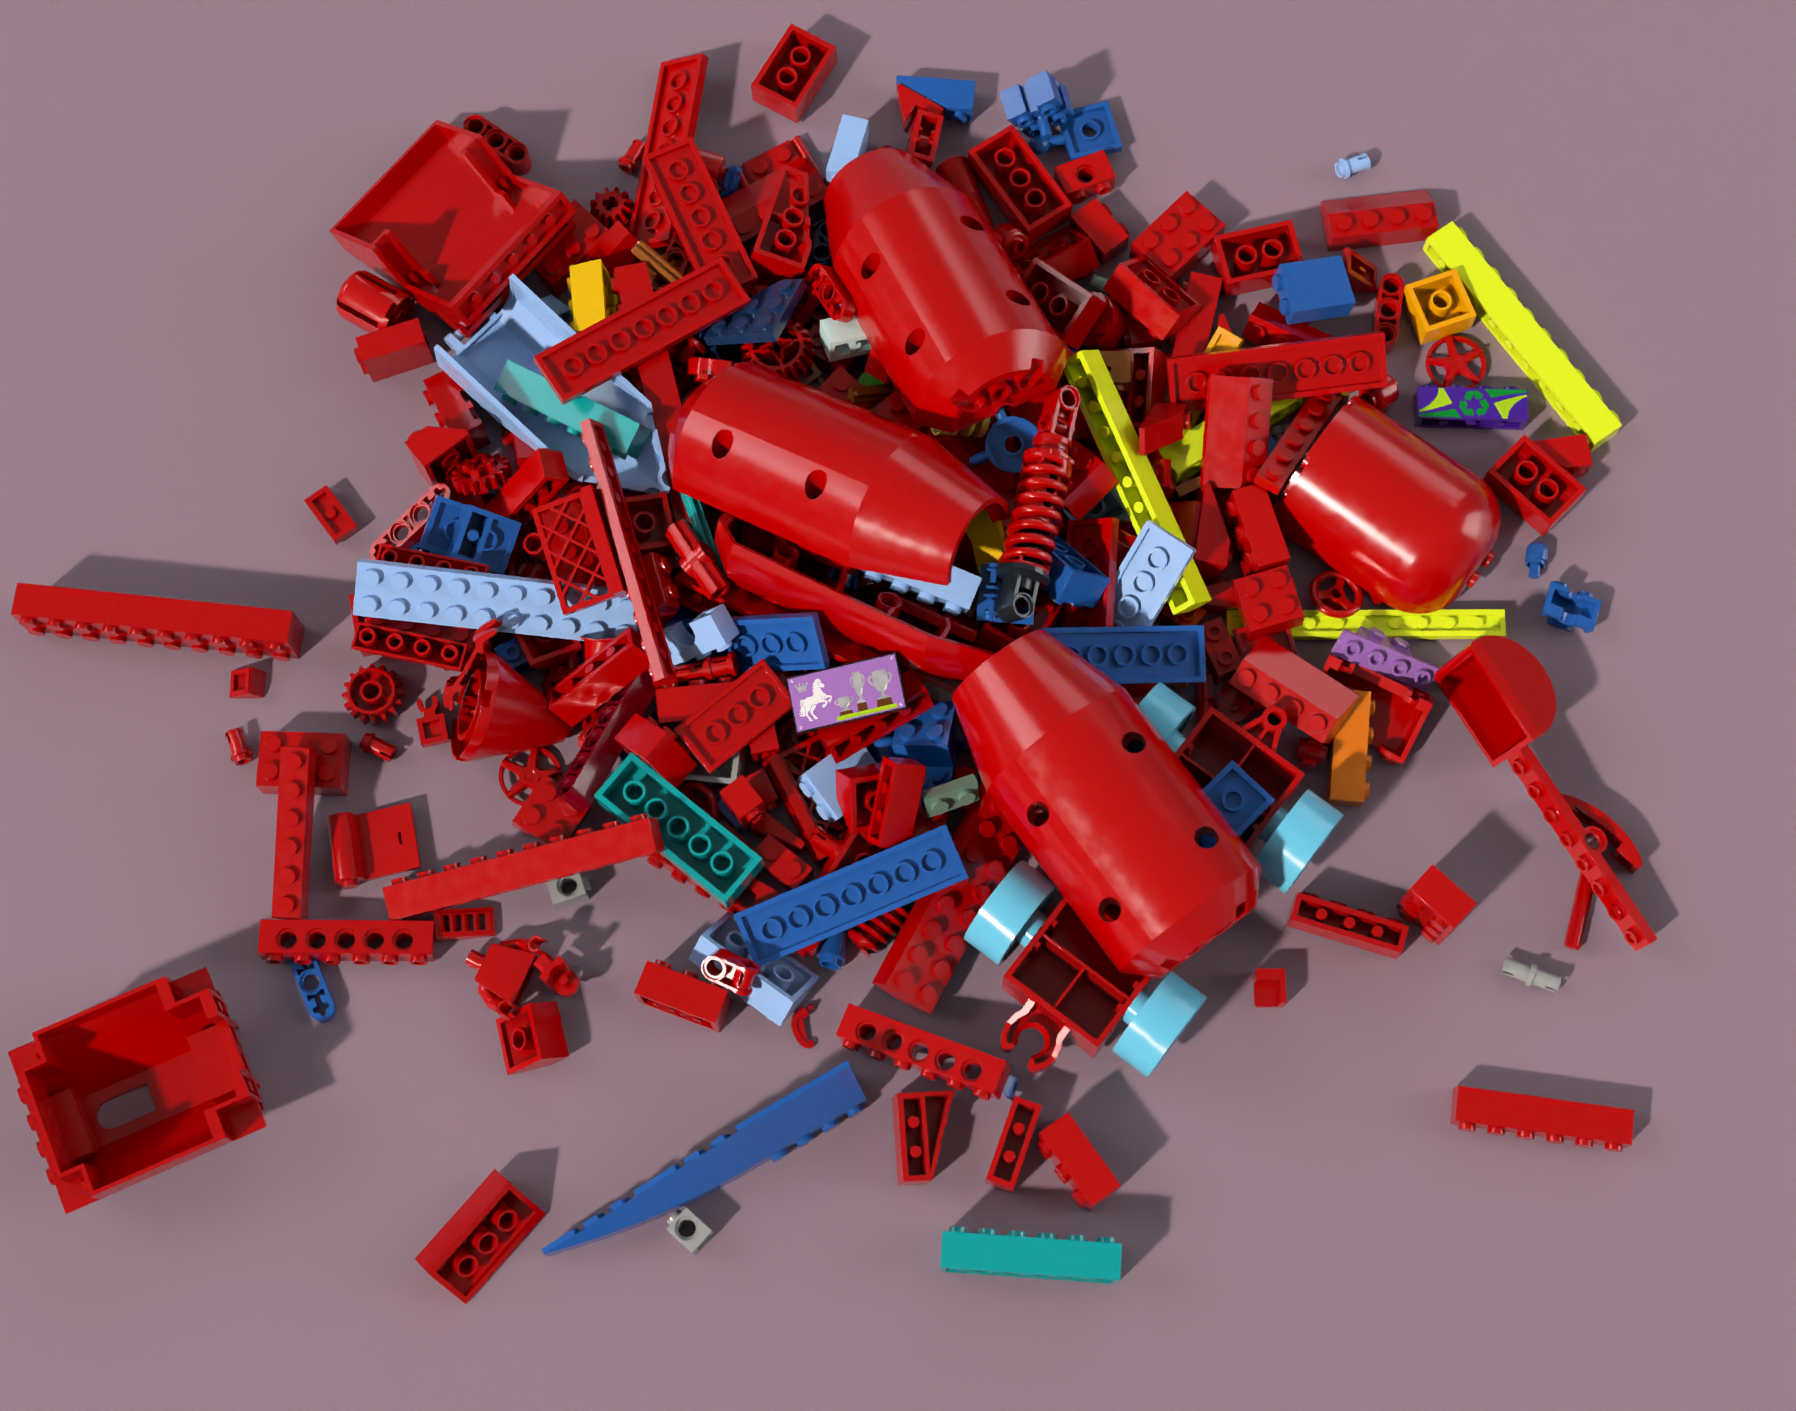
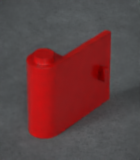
[326,802,422,889]

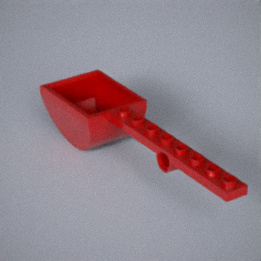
[1434,635,1658,951]

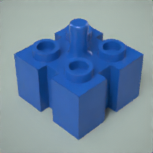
[999,70,1075,139]

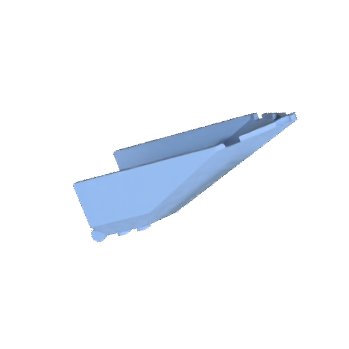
[434,274,670,495]

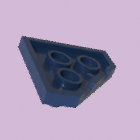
[703,279,807,346]

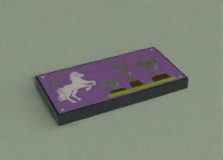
[786,652,909,735]

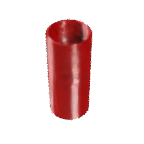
[936,156,994,228]

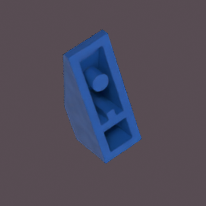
[896,75,975,123]

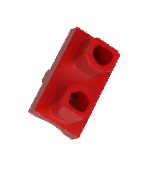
[533,952,580,997]

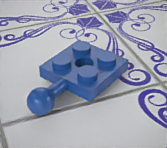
[1028,100,1122,161]

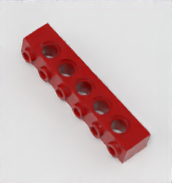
[258,919,436,966]
[836,1003,1012,1101]

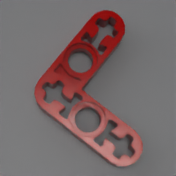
[790,263,856,327]

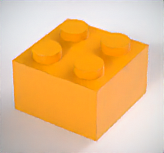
[1402,269,1477,345]

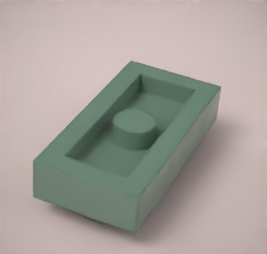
[921,774,980,819]

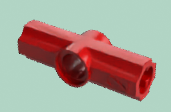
[665,519,731,601]

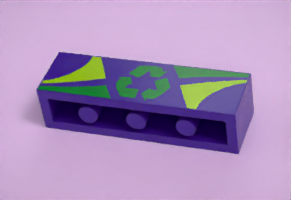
[1413,384,1528,430]

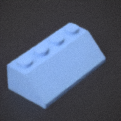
[688,912,820,1026]

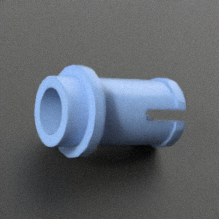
[1335,153,1371,179]

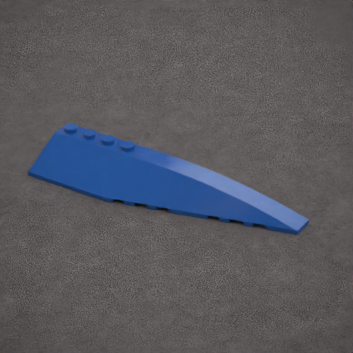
[541,1061,867,1256]

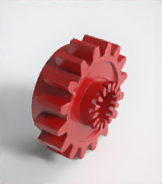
[342,663,405,726]

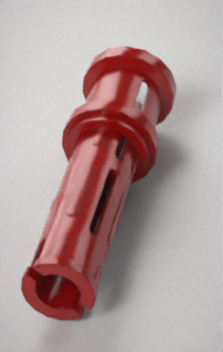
[652,651,739,688]

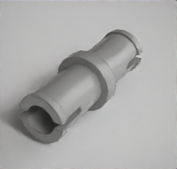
[1500,956,1562,994]

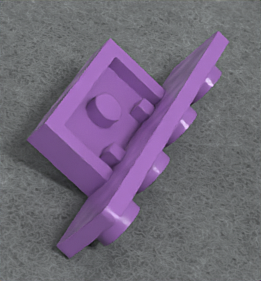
[1331,626,1438,691]

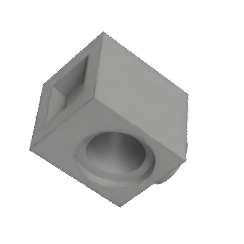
[546,873,592,910]
[666,1207,714,1256]

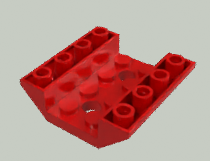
[351,543,490,672]

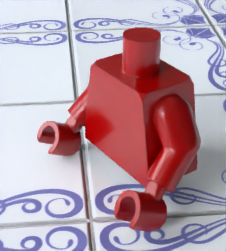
[465,935,549,1022]

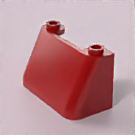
[1322,652,1434,765]

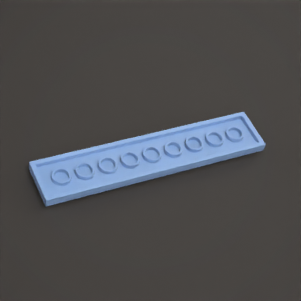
[353,558,638,641]

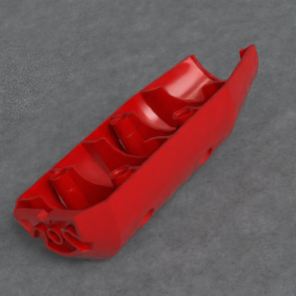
[823,148,1069,433]
[668,362,1010,586]
[715,512,1061,681]
[952,629,1262,978]

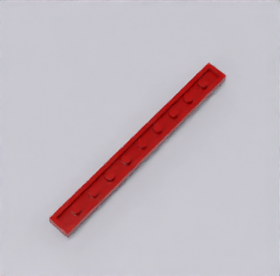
[580,418,678,686]

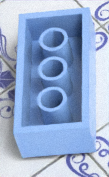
[859,566,982,617]

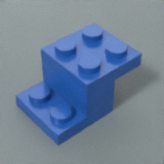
[418,495,522,575]
[892,701,960,791]

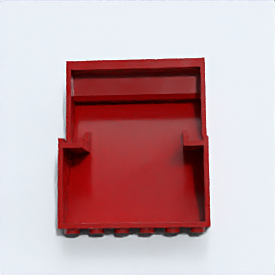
[329,120,577,339]

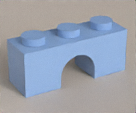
[663,604,740,666]

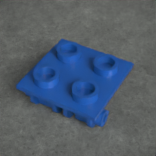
[976,563,1035,625]

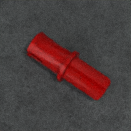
[1194,672,1216,725]

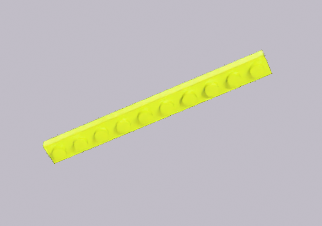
[1226,609,1506,640]

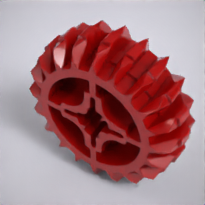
[741,318,815,381]

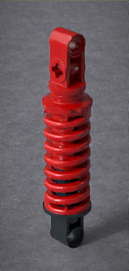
[996,385,1081,623]

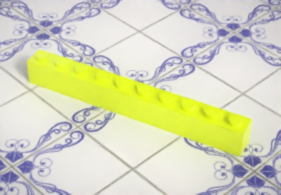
[1422,221,1622,452]
[1064,350,1212,615]

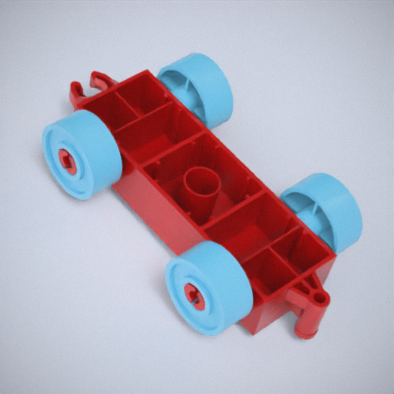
[964,682,1344,1078]

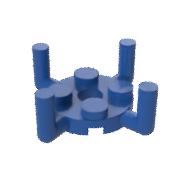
[969,406,1038,474]

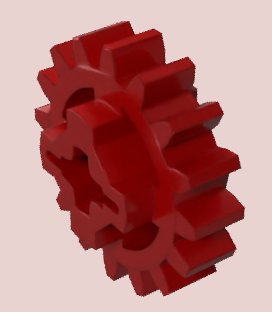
[451,453,512,495]

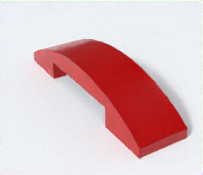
[1561,794,1643,874]

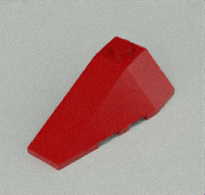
[750,164,812,277]

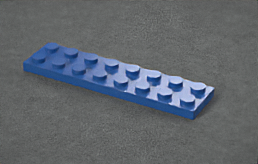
[734,824,969,966]

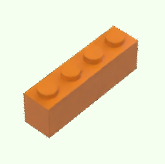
[1326,690,1375,807]

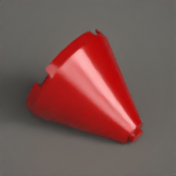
[451,650,573,762]

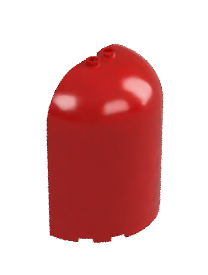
[1273,395,1501,614]

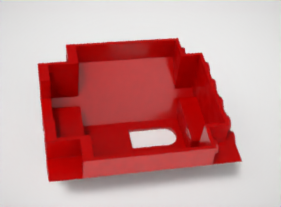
[8,967,267,1214]

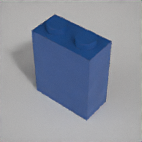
[1272,255,1356,325]

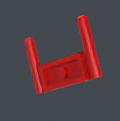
[738,135,827,189]

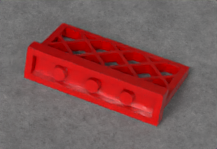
[531,485,627,616]
[762,734,848,863]

